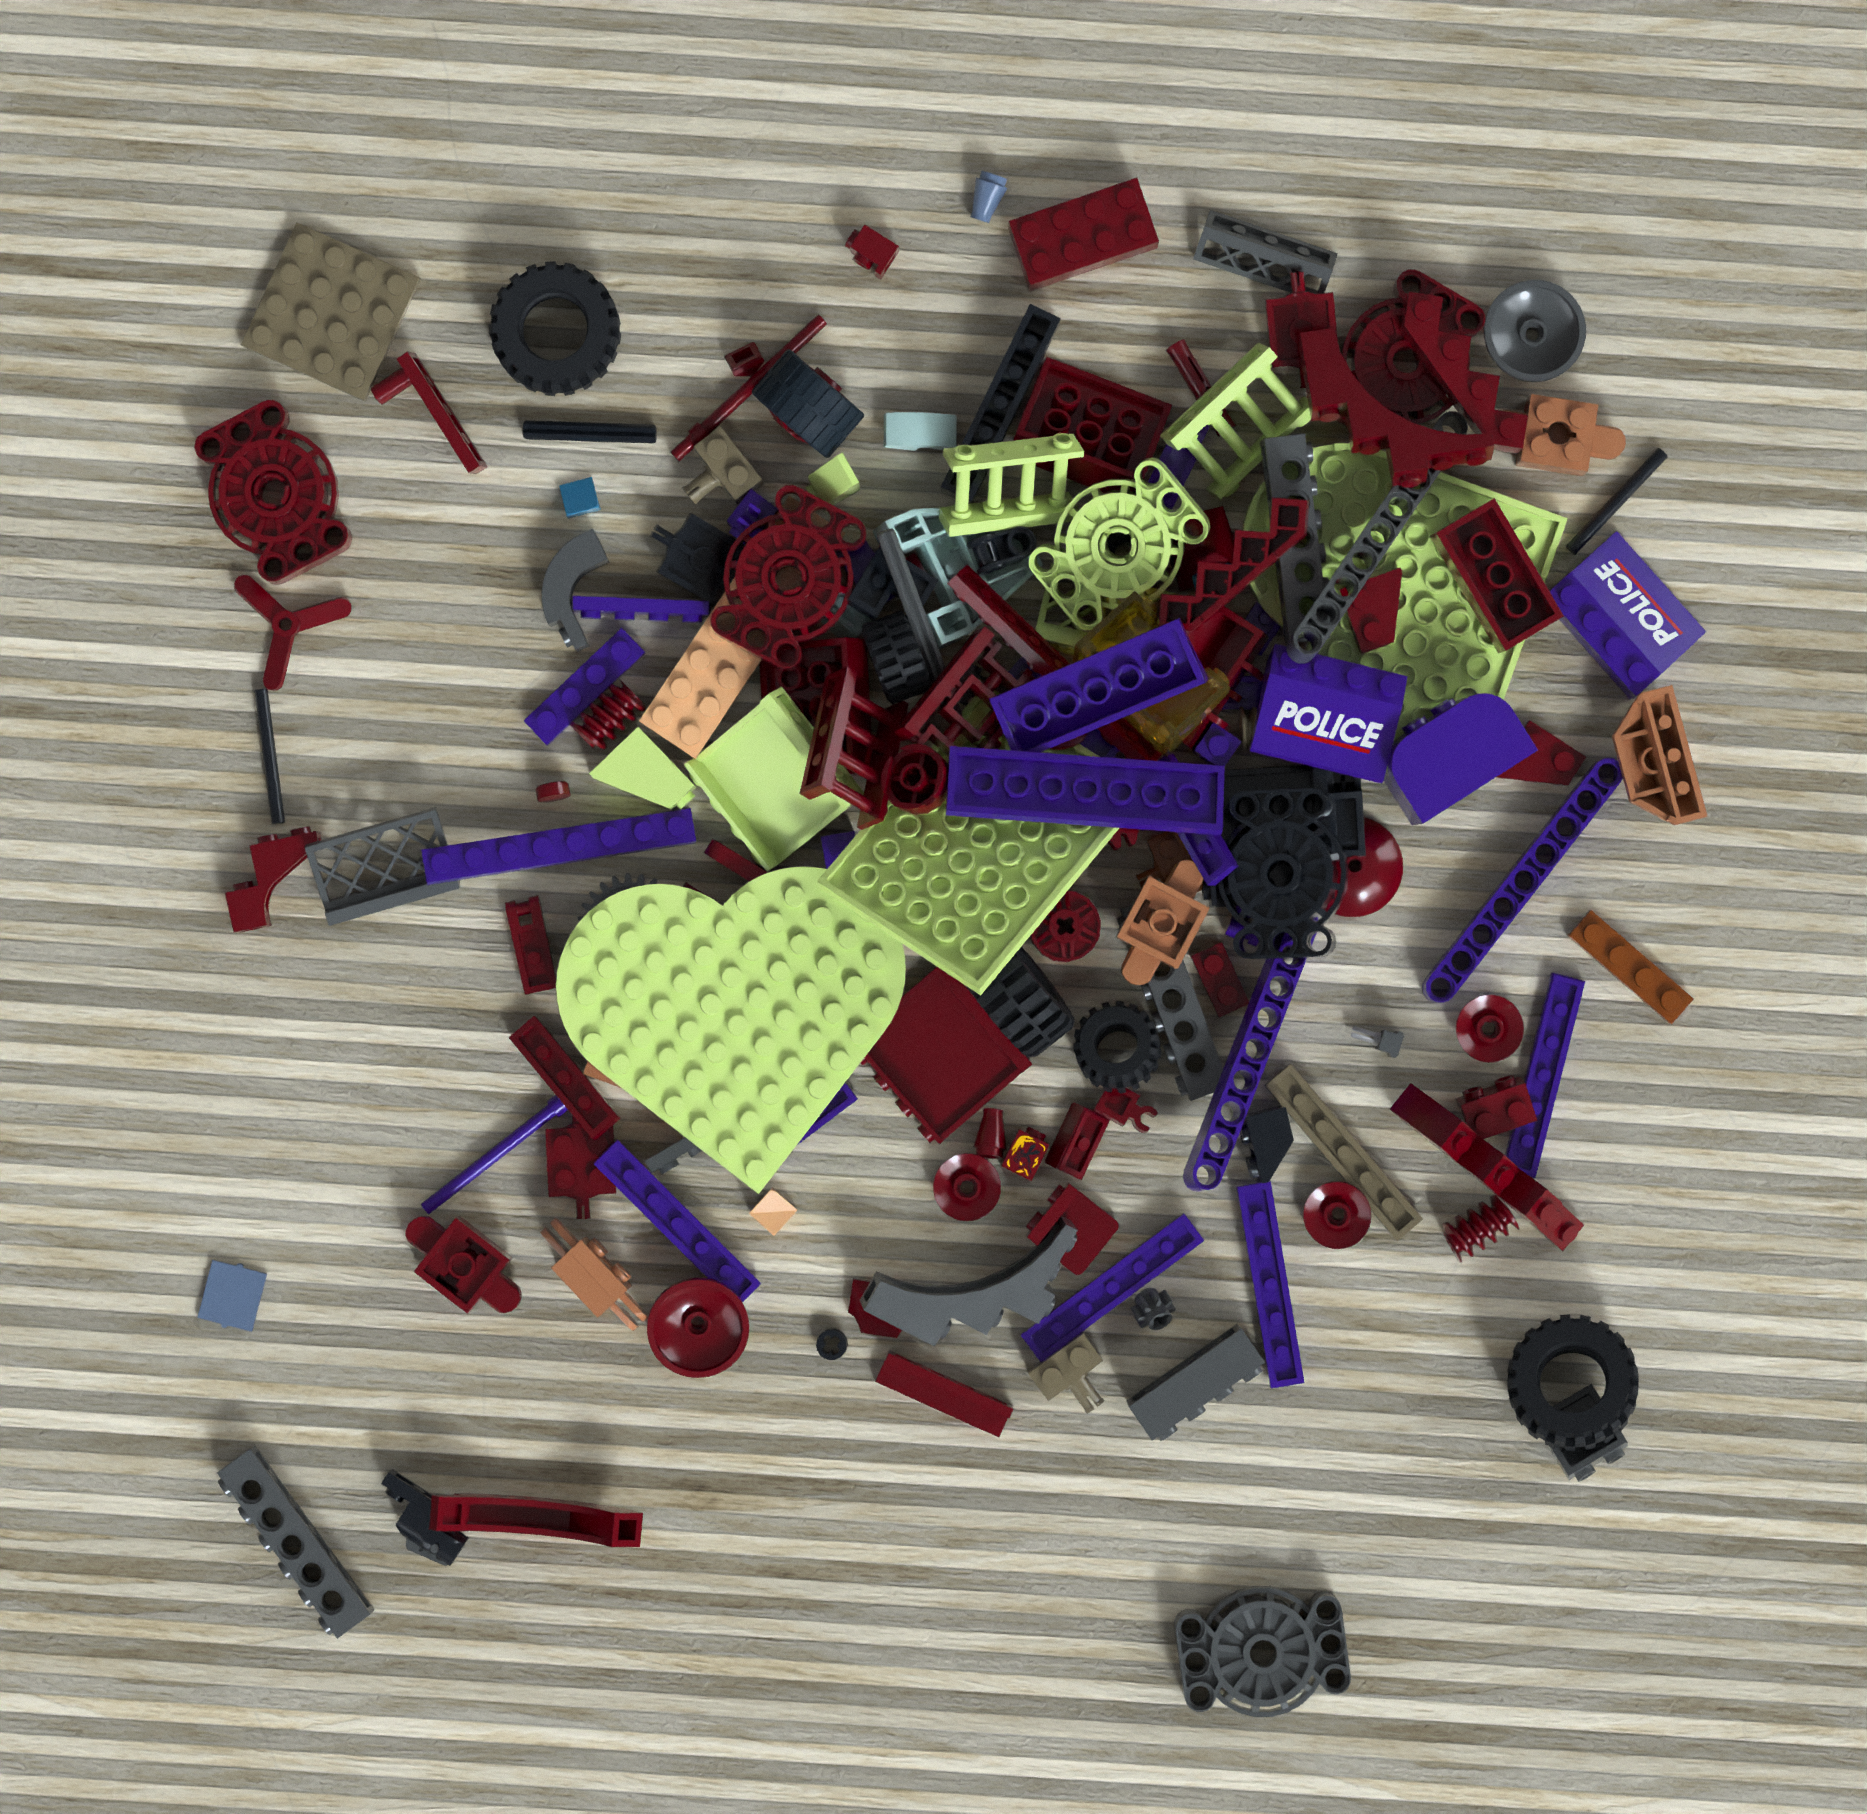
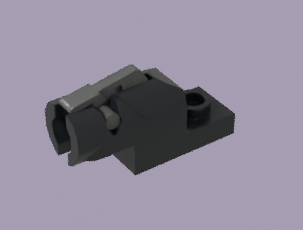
[381,1469,469,1566]

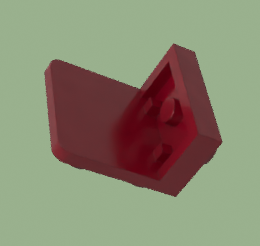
[1025,1182,1119,1275]

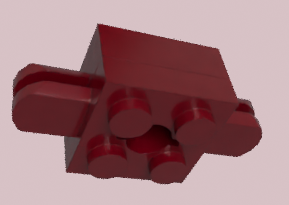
[406,1216,522,1314]

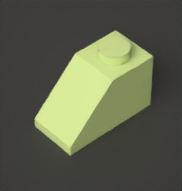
[805,452,860,505]

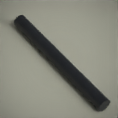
[1566,448,1668,555]
[254,689,285,825]

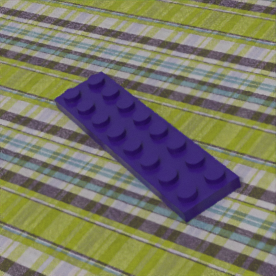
[946,746,1225,835]

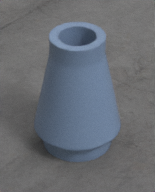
[970,171,1008,223]

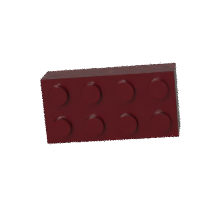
[1008,178,1159,291]
[1429,498,1564,653]

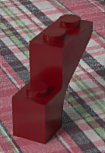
[225,826,322,933]

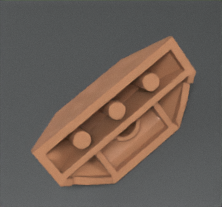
[1612,685,1708,825]

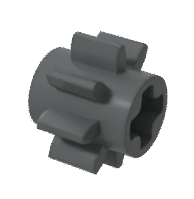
[1131,1288,1176,1330]

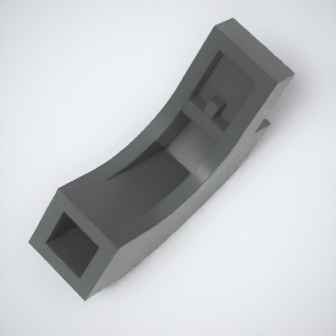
[542,528,610,652]

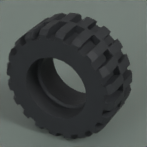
[489,261,621,396]
[967,946,1075,1057]
[1507,1314,1639,1451]

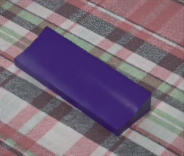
[989,618,1209,752]

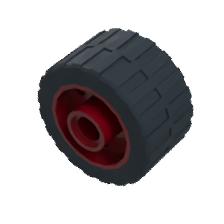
[752,349,864,458]

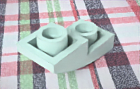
[884,412,957,451]

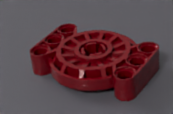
[1336,269,1485,450]
[194,400,352,585]
[710,485,866,671]

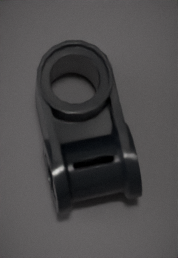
[967,526,1037,576]

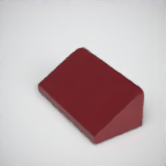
[1045,1102,1110,1180]

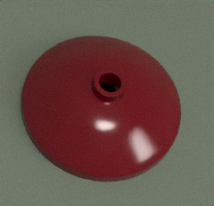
[1326,817,1403,917]
[647,1278,749,1378]

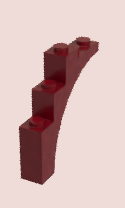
[1299,328,1494,488]
[1390,1083,1584,1251]

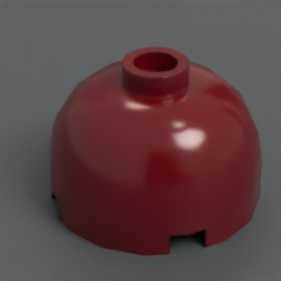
[881,743,948,815]

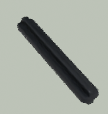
[522,420,657,444]

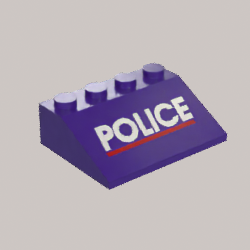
[1549,531,1706,699]
[1250,644,1408,784]

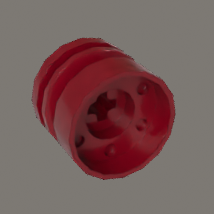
[1030,891,1101,962]

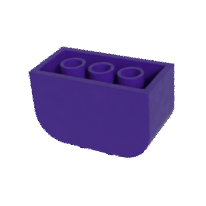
[1384,693,1538,825]

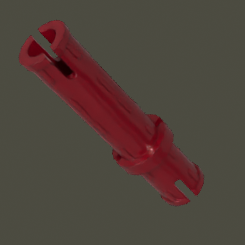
[1166,339,1237,437]

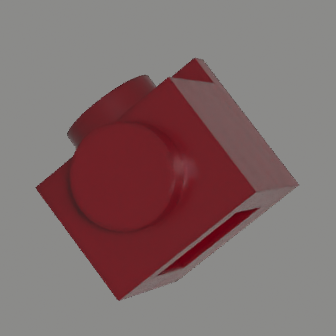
[845,224,899,280]

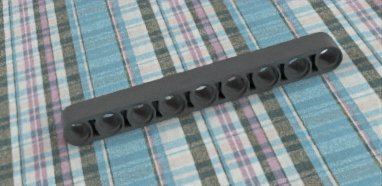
[1286,411,1468,664]

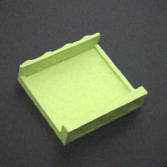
[684,687,864,872]

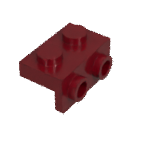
[1456,1075,1538,1139]

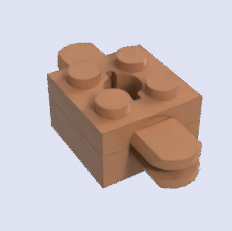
[1502,394,1626,476]
[1115,860,1210,985]
[540,1218,648,1331]

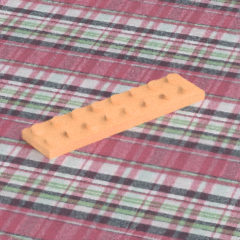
[639,496,845,759]

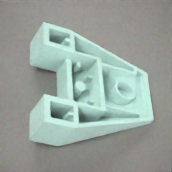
[873,508,1043,649]

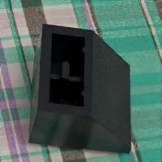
[1239,1105,1294,1184]

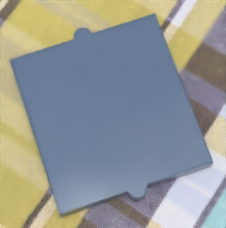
[197,1260,267,1332]

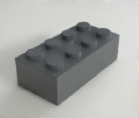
[1126,1324,1265,1441]

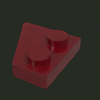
[1496,720,1586,786]

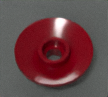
[1456,995,1524,1063]
[933,1153,1001,1221]
[1303,1181,1372,1249]

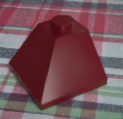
[1170,506,1234,592]

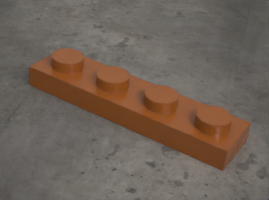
[1567,910,1694,1024]

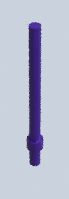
[421,1094,568,1214]

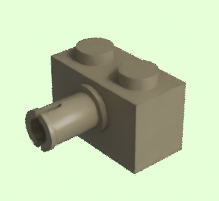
[682,426,764,505]
[1027,1332,1104,1414]

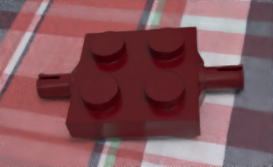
[1265,271,1338,388]
[545,1115,617,1219]

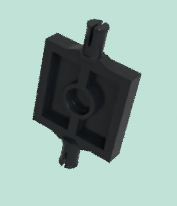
[650,513,746,606]

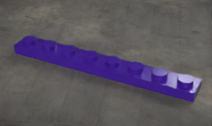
[421,808,696,885]

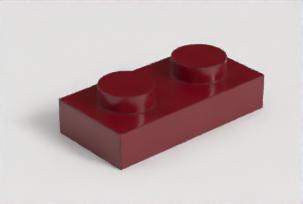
[1190,942,1249,1018]

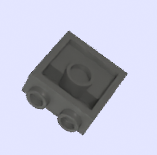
[1549,1384,1628,1482]

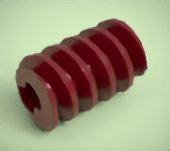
[570,679,646,750]
[1443,1195,1520,1263]

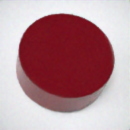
[535,781,571,802]

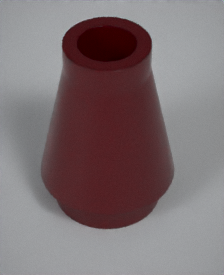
[973,1108,1007,1159]

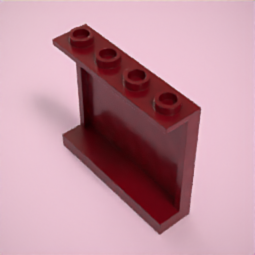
[861,967,1032,1144]

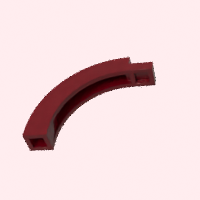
[429,1493,643,1547]

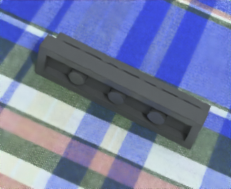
[1193,210,1338,294]

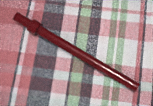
[670,314,827,462]

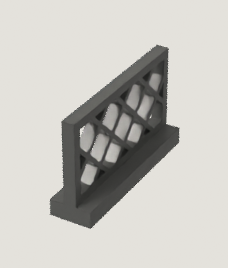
[305,807,460,926]

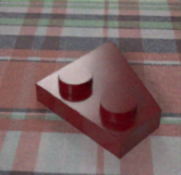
[1337,567,1402,654]

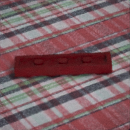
[509,1016,621,1140]

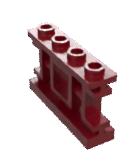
[893,626,1039,757]

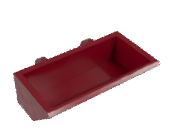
[1136,606,1269,751]

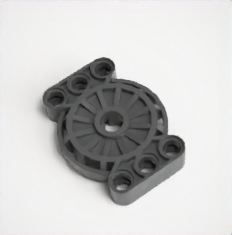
[1174,1586,1351,1717]

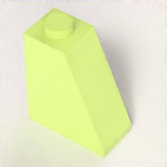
[589,727,696,810]

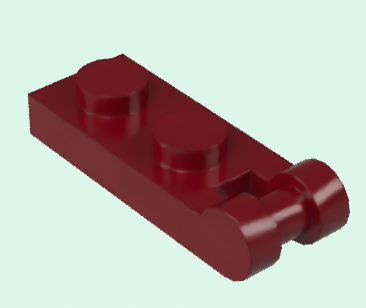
[505,895,557,995]

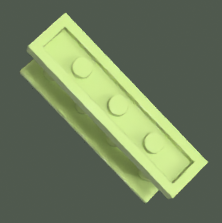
[1160,343,1311,499]
[939,433,1084,537]

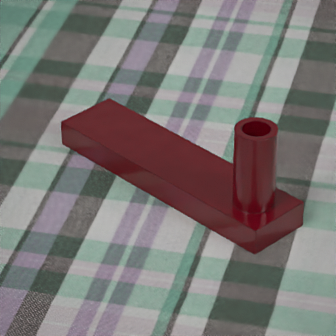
[371,351,488,474]

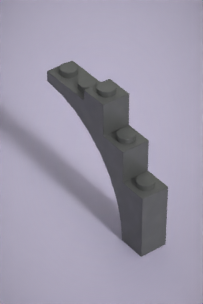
[860,1216,1078,1346]

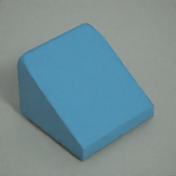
[559,477,601,519]

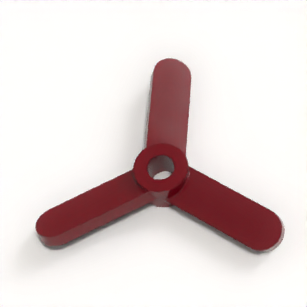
[234,575,352,691]

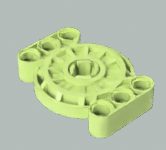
[1029,458,1210,630]

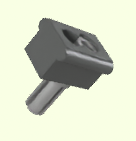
[1351,1026,1404,1058]

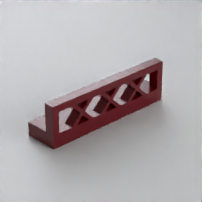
[875,1350,1014,1437]

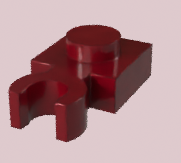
[1093,1088,1158,1133]

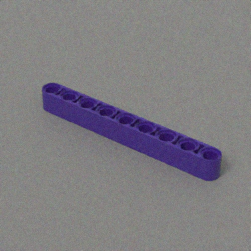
[1422,758,1623,1003]
[1183,917,1318,1192]

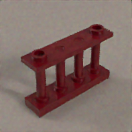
[799,667,909,830]

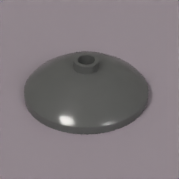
[1484,280,1586,382]

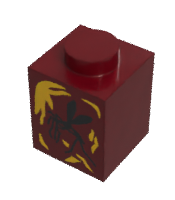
[1001,1126,1050,1181]

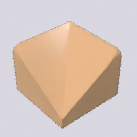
[749,1187,797,1236]

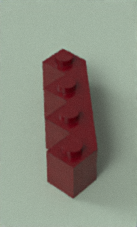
[1400,292,1528,454]
[1159,498,1310,631]

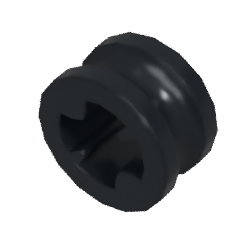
[816,1328,848,1360]

